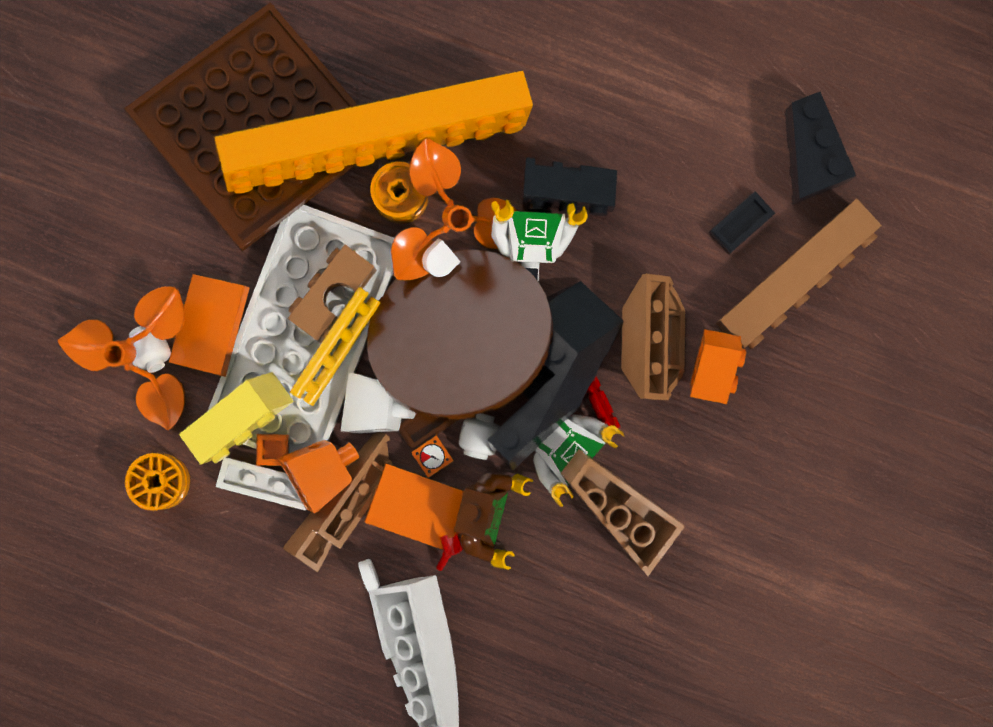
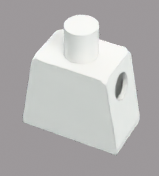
[341,372,416,434]

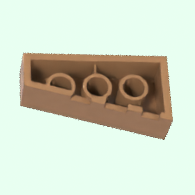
[561,449,685,576]

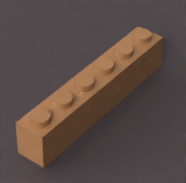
[716,198,882,350]

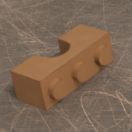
[287,244,377,343]

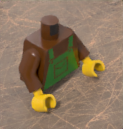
[454,473,533,570]

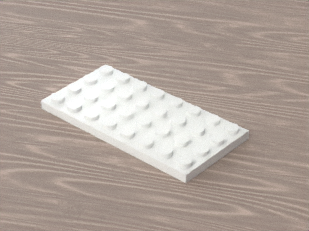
[208,205,394,453]

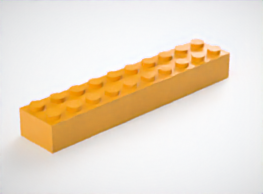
[214,71,533,194]

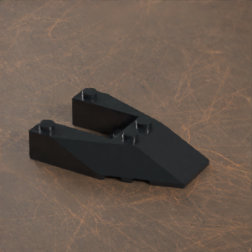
[487,281,624,471]

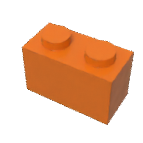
[690,329,746,404]

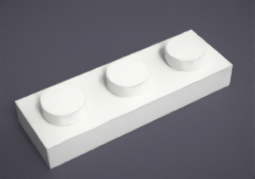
[216,457,307,510]

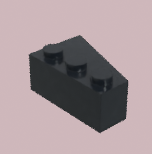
[785,91,856,205]
[522,157,617,216]

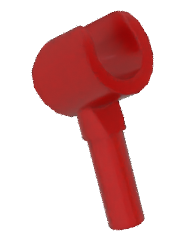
[436,534,463,571]

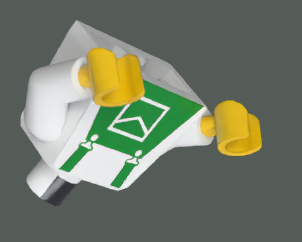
[491,200,588,281]
[533,414,624,507]

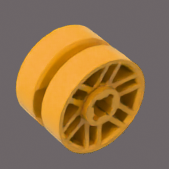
[370,162,428,224]
[125,453,190,510]

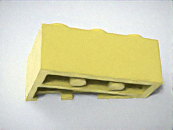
[179,372,294,465]

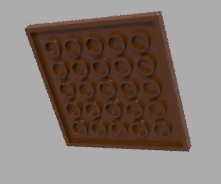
[124,2,358,252]

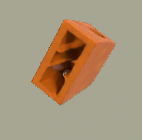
[278,440,359,513]

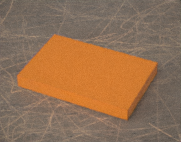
[169,274,250,377]
[364,463,464,550]

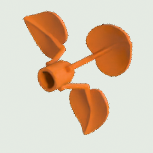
[391,138,518,280]
[58,286,185,430]

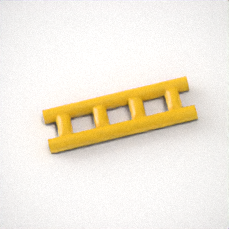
[290,287,381,406]

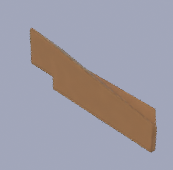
[283,432,393,572]

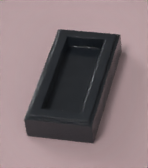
[709,191,775,254]

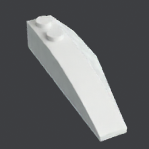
[369,575,459,727]

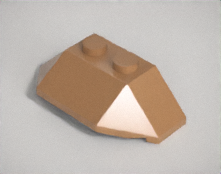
[621,274,685,400]

